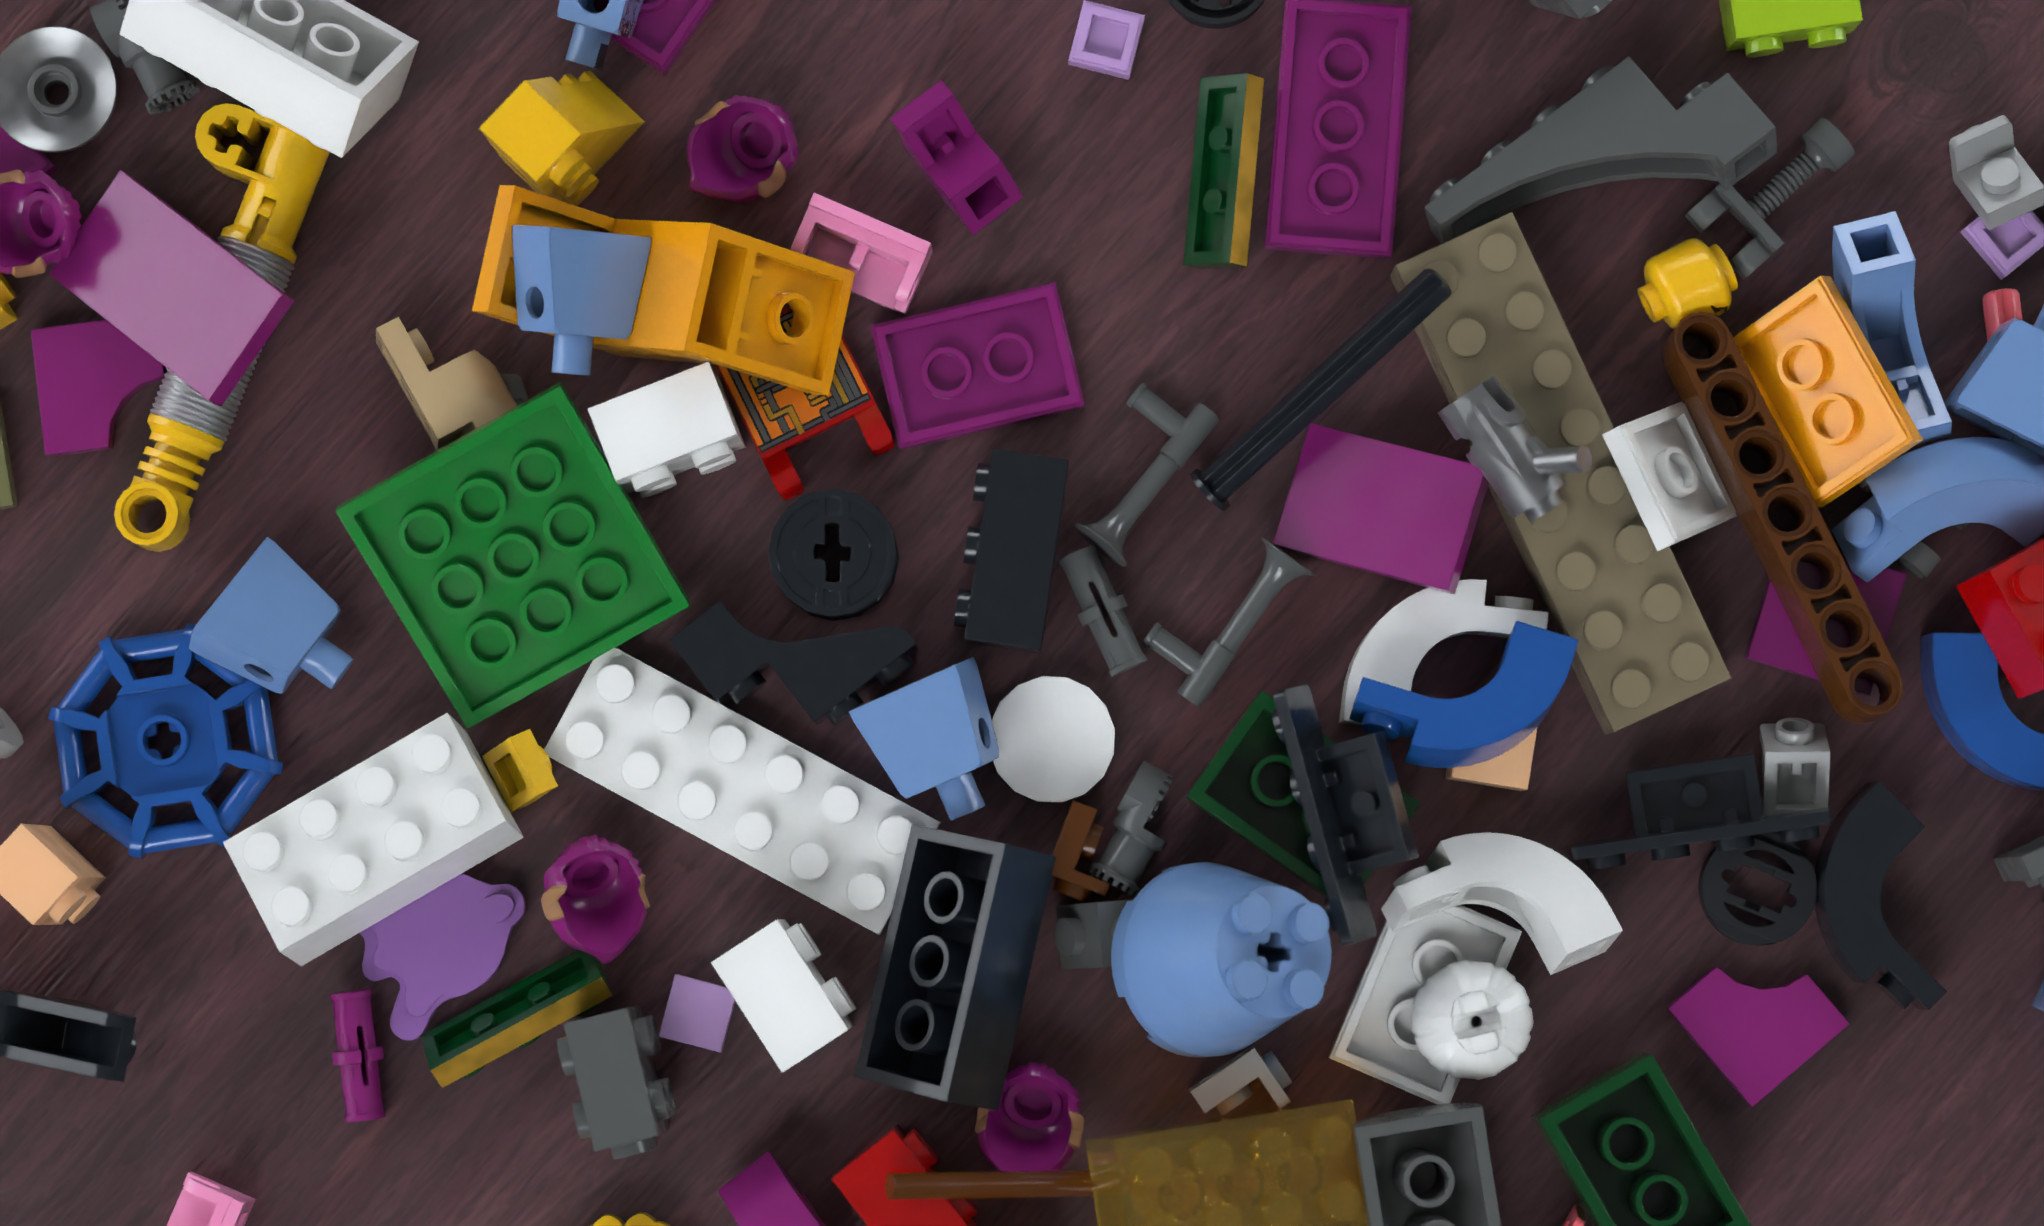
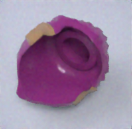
[686,95,798,204]
[0,169,82,278]
[541,834,650,964]
[975,1062,1084,1171]

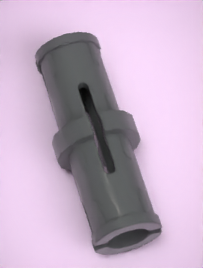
[1058,544,1148,677]

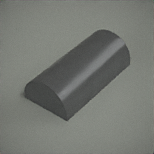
[1352,1103,1501,1226]

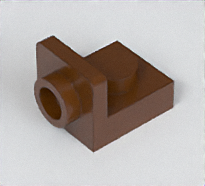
[1051,800,1110,903]

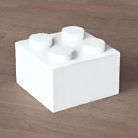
[588,362,746,498]
[711,919,857,1073]

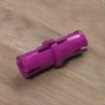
[330,989,386,1122]

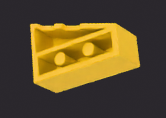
[479,71,645,206]

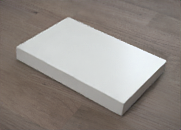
[1328,905,1522,1104]

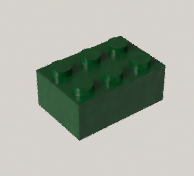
[1185,690,1421,898]
[1531,1052,1751,1226]

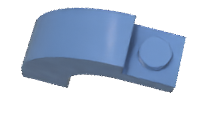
[1832,211,1952,445]
[1831,437,2044,583]

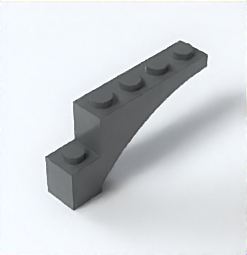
[1425,57,1777,244]

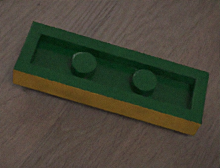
[1183,73,1264,269]
[420,950,613,1088]

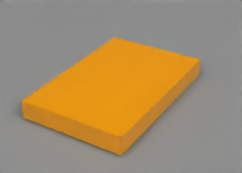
[1733,276,1923,508]

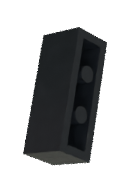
[954,449,1069,654]

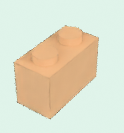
[0,824,106,925]

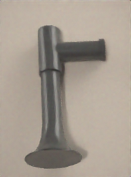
[1074,383,1220,567]
[1141,537,1317,708]

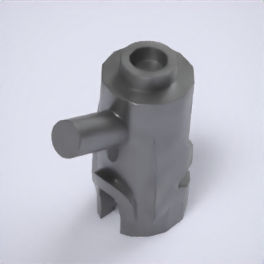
[1438,375,1592,523]

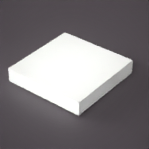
[1602,401,1737,552]

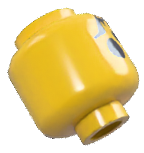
[1637,238,1738,329]

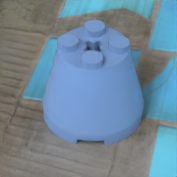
[1111,862,1331,1057]

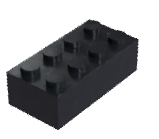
[854,824,1056,1111]

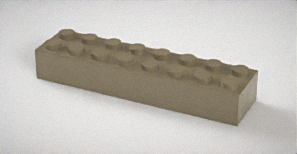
[1390,212,1731,735]

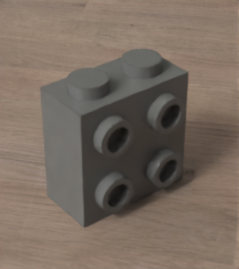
[557,1005,677,1160]

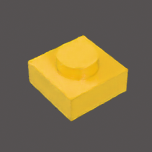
[482,729,558,813]

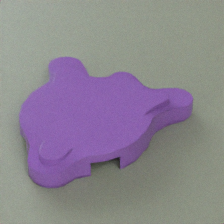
[360,874,527,1041]

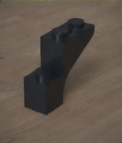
[669,601,918,726]
[0,988,137,1082]

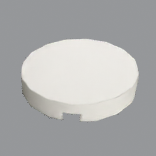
[992,676,1115,803]

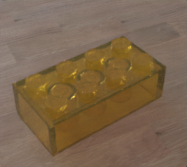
[1085,1099,1368,1226]

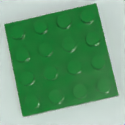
[335,382,690,729]

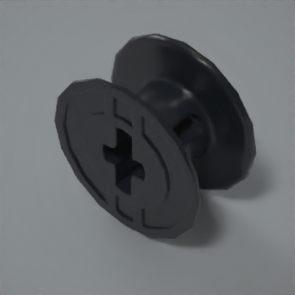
[768,488,899,621]

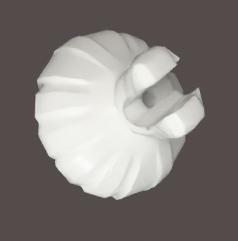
[1411,960,1534,1080]

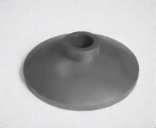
[0,27,118,153]

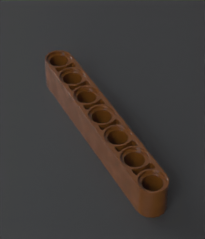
[1661,312,1903,725]

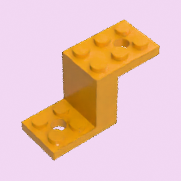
[472,185,855,396]

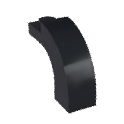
[1815,781,1947,1010]

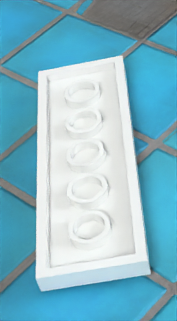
[544,648,941,935]

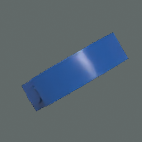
[1349,621,1578,768]
[1920,633,2044,791]

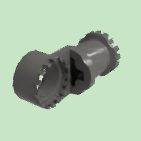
[90,0,200,115]
[1086,760,1174,898]

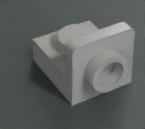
[1949,115,2044,230]
[1760,718,1830,816]
[1189,1046,1293,1115]

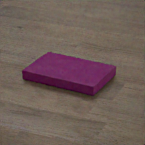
[870,282,1085,451]
[1273,423,1489,595]

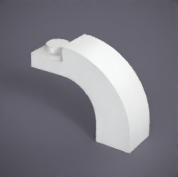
[1339,579,1548,725]
[1381,832,1623,975]

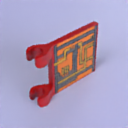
[716,308,895,500]

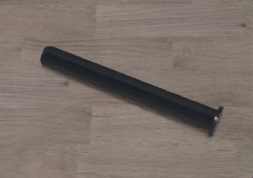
[1190,268,1452,511]

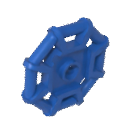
[48,623,284,859]

